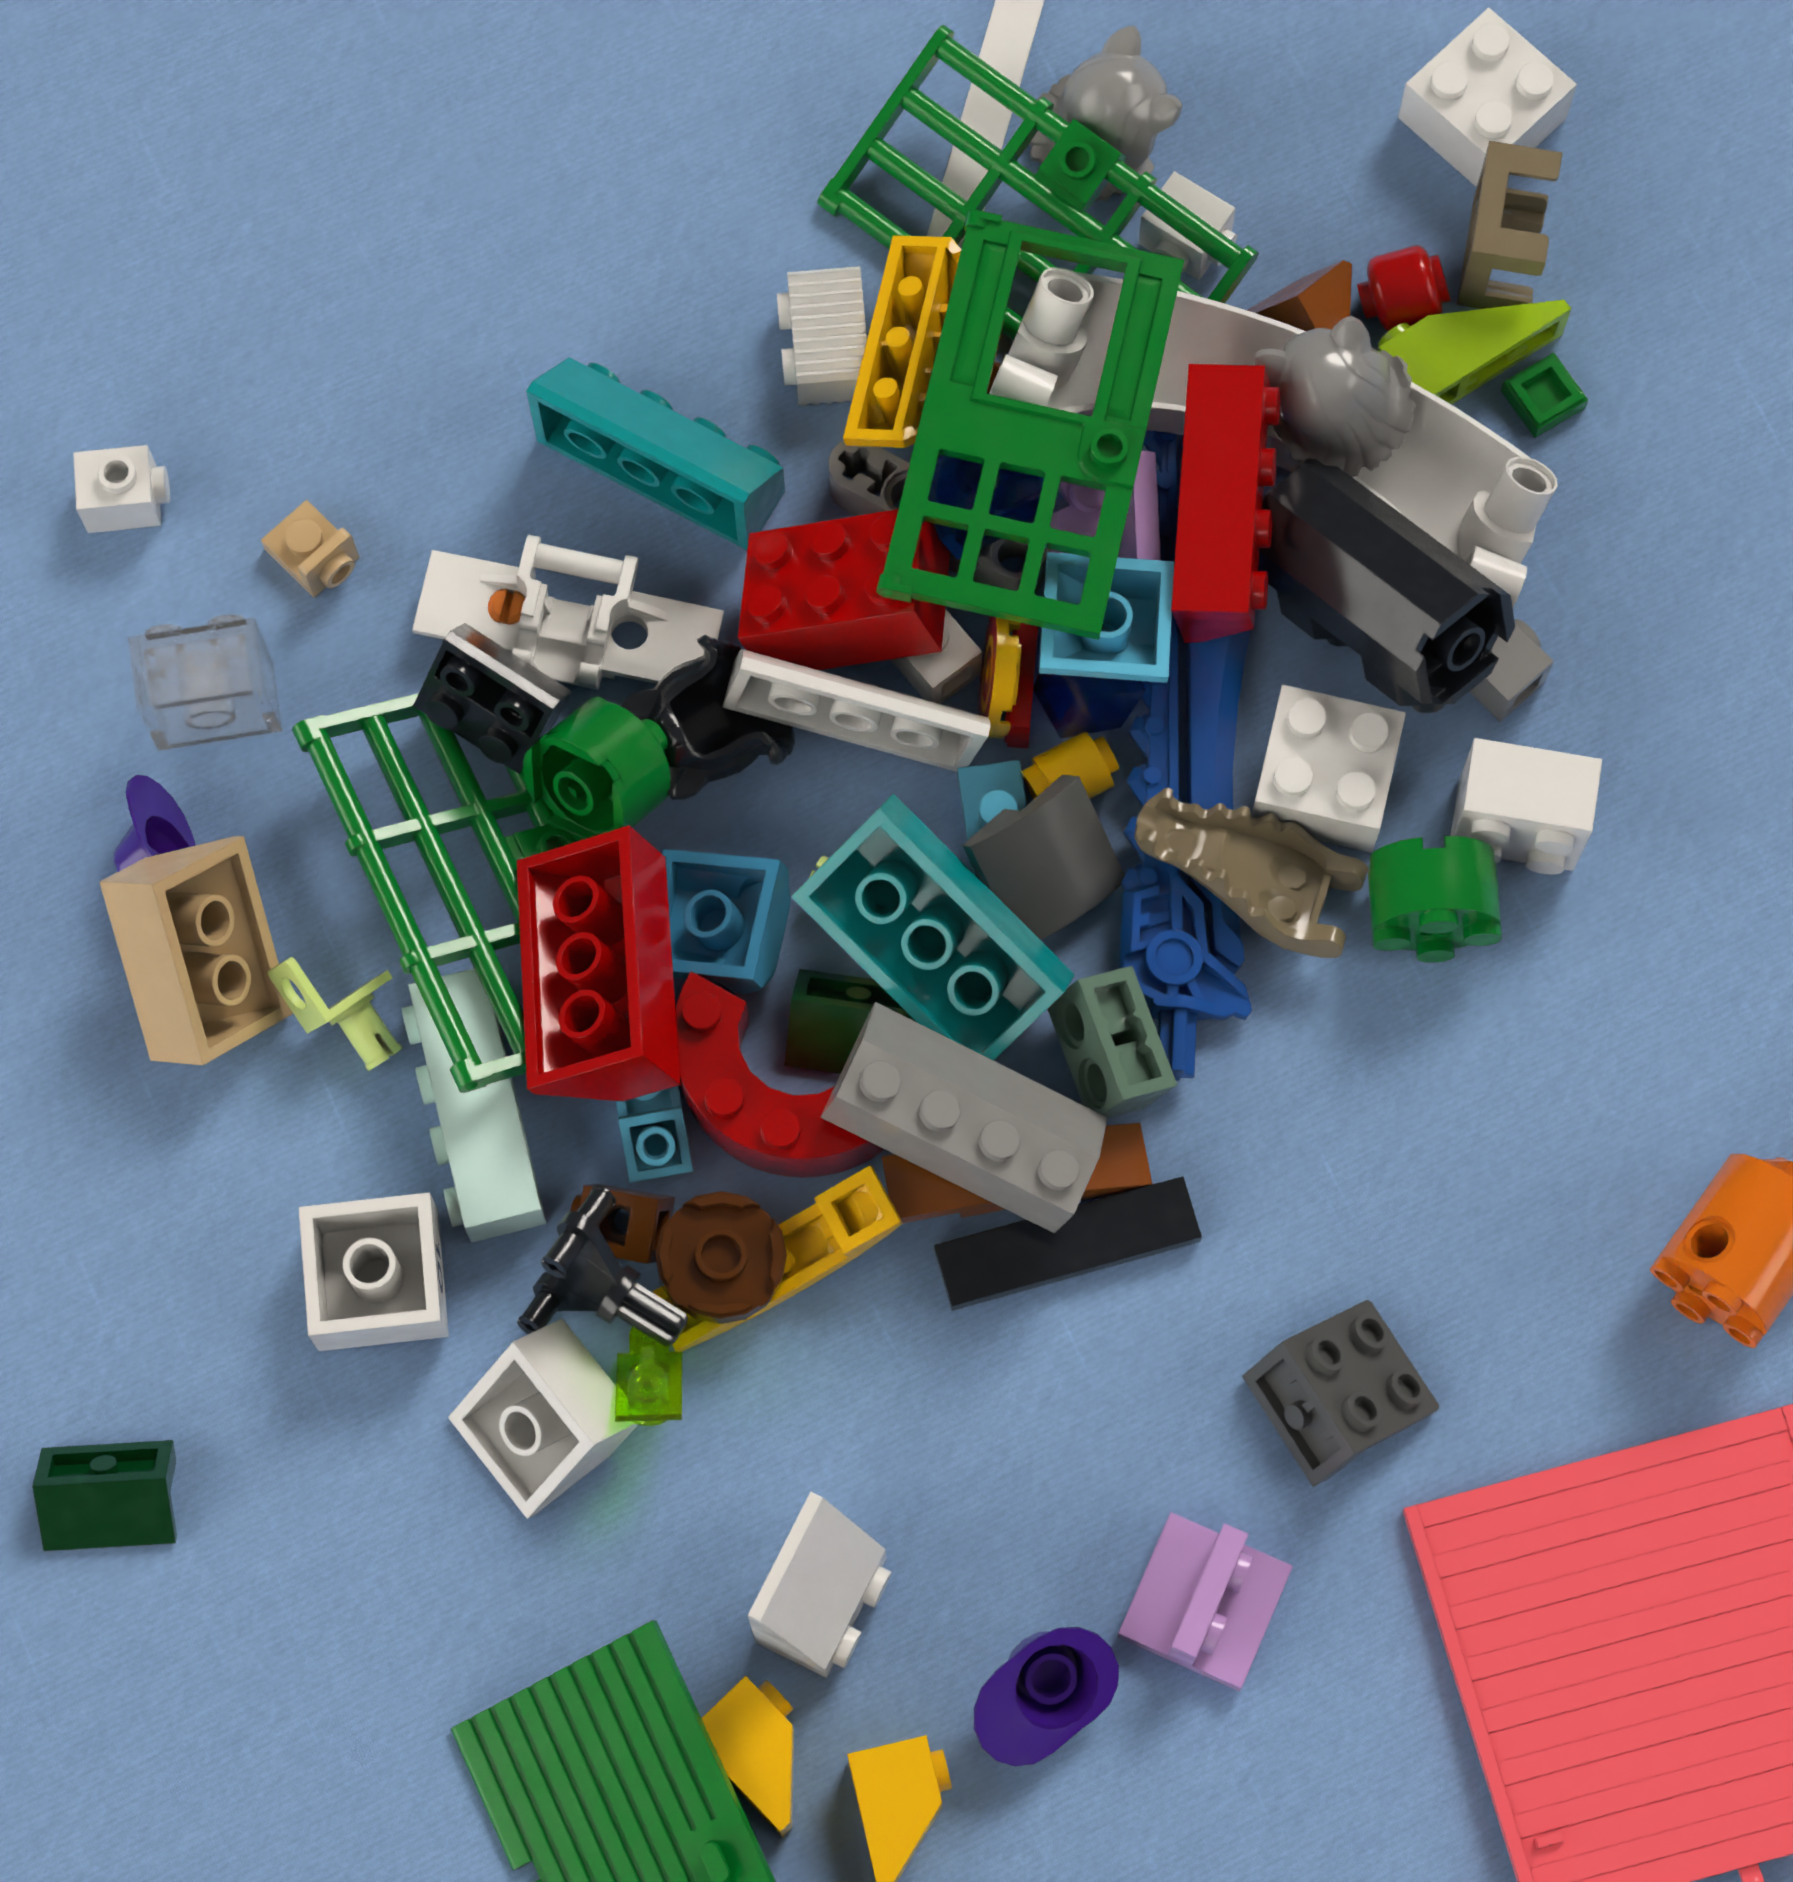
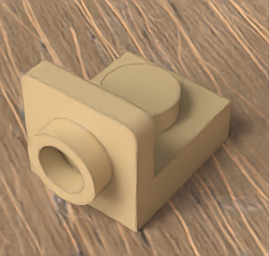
[261,499,359,598]

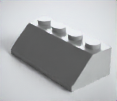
[821,1002,1108,1233]

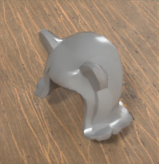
[1029,26,1182,201]
[1255,316,1416,477]

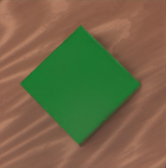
[1501,352,1588,438]

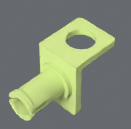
[267,957,403,1071]

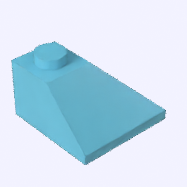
[1039,552,1174,683]

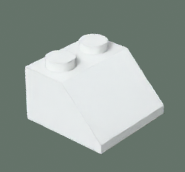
[448,1319,643,1519]

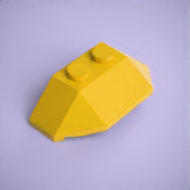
[843,235,1006,448]

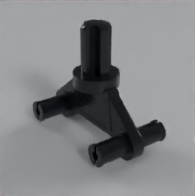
[517,1185,688,1346]

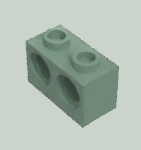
[1047,966,1177,1119]

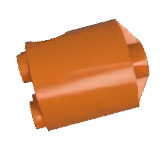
[1650,1154,1793,1348]

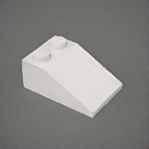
[748,1492,892,1678]

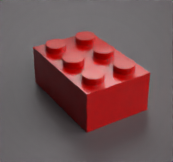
[738,509,951,670]

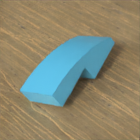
[616,1086,693,1183]

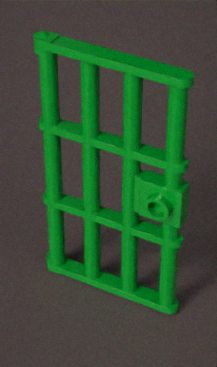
[817,25,1259,341]
[292,693,574,1093]

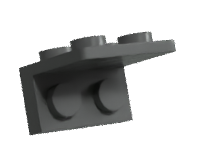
[1242,1300,1439,1487]

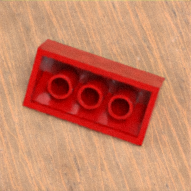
[1171,364,1280,643]
[517,825,680,1102]

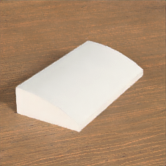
[723,649,991,772]

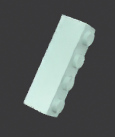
[401,968,547,1243]

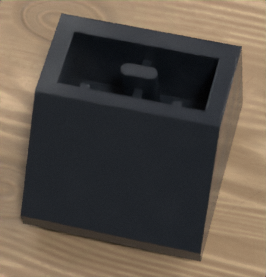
[413,623,572,774]

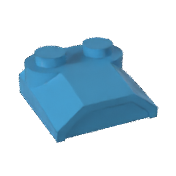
[662,849,791,994]

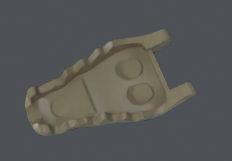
[1134,788,1369,958]

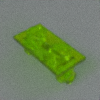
[615,1326,683,1426]

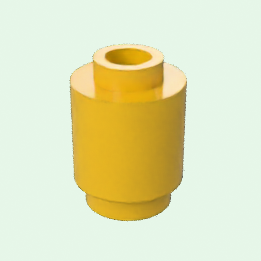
[1021,731,1119,800]

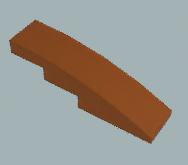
[882,1123,1153,1223]

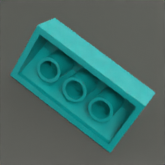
[526,357,785,550]
[791,793,1075,1061]

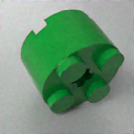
[523,696,671,842]
[1368,836,1502,963]

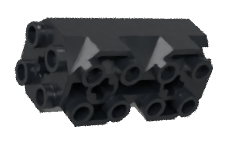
[1258,458,1515,713]

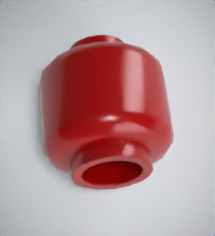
[1357,245,1451,332]

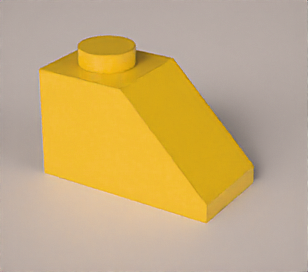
[701,1676,794,1838]
[847,1735,952,1882]

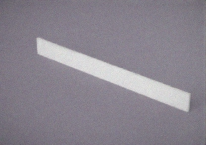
[927,0,1045,249]

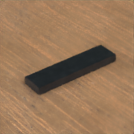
[934,1176,1202,1311]

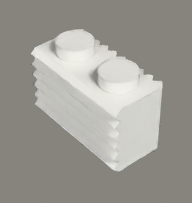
[777,266,867,406]

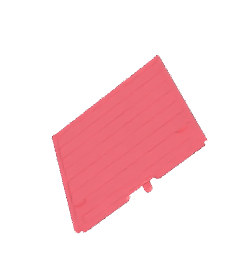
[1402,1404,1793,1882]

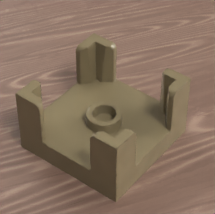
[1457,141,1563,309]

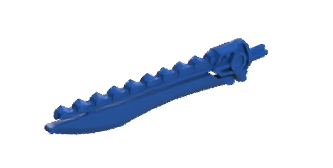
[1118,430,1252,1081]

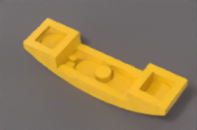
[652,1165,903,1353]

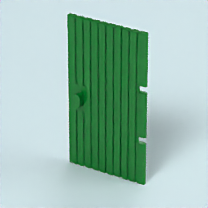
[451,1620,776,1882]

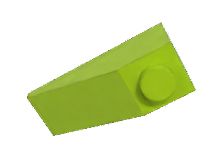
[1378,299,1571,405]

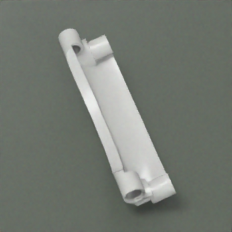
[989,267,1558,607]

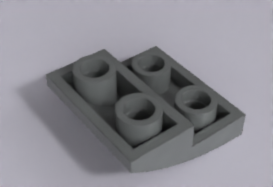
[962,774,1125,940]

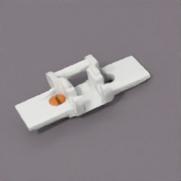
[412,534,724,690]

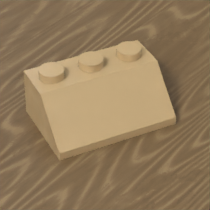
[99,836,292,1065]

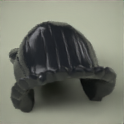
[620,634,795,800]

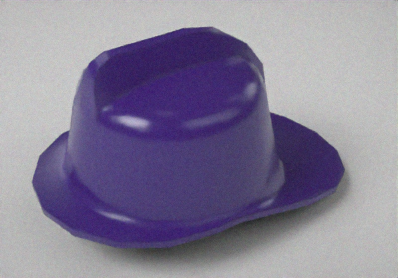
[113,774,196,872]
[974,1627,1119,1767]

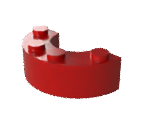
[676,971,884,1178]

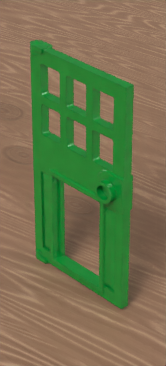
[876,210,1184,640]

